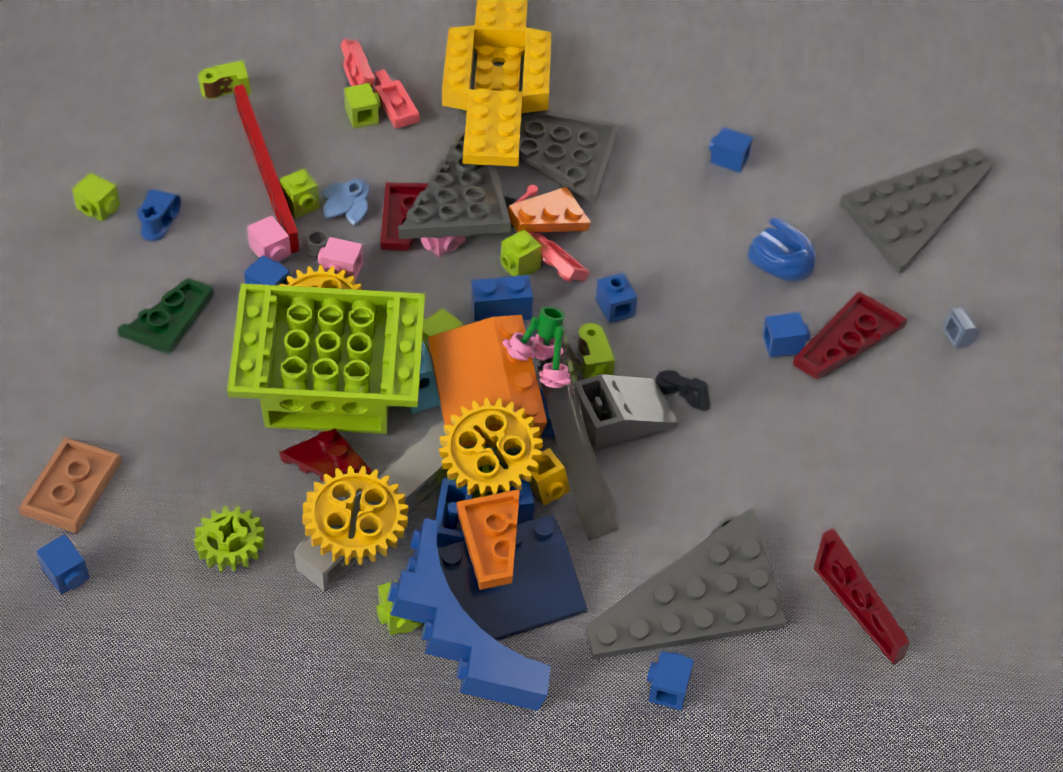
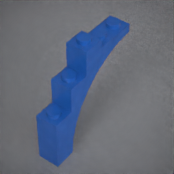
[387,518,551,711]

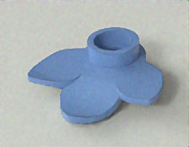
[321,179,370,226]

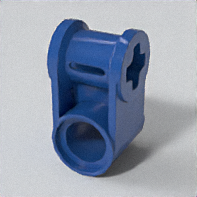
[137,189,181,241]

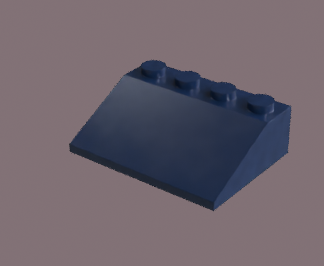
[438,514,587,641]

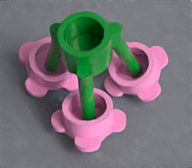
[503,306,571,388]

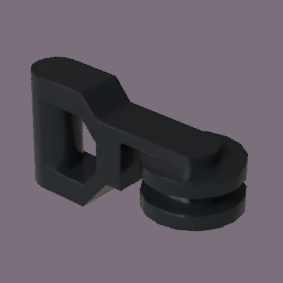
[656,370,711,411]

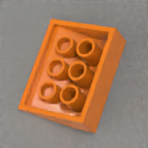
[427,315,547,447]

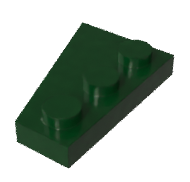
[117,278,214,355]

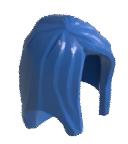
[748,218,816,281]

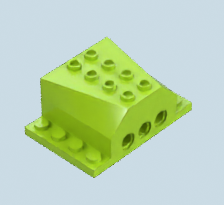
[227,283,425,434]

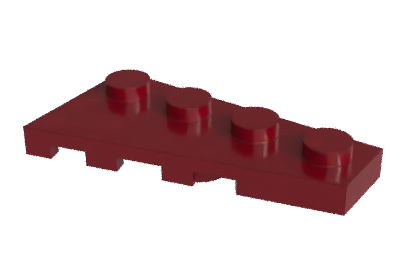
[793,291,908,380]
[813,527,910,665]

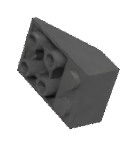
[571,374,679,450]

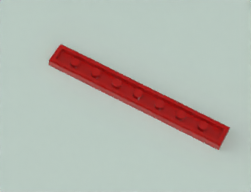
[234,84,300,253]

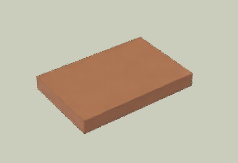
[18,437,122,533]

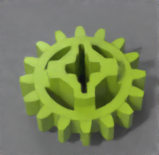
[194,506,265,572]

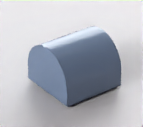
[942,307,980,349]

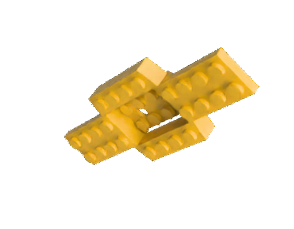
[442,0,551,166]

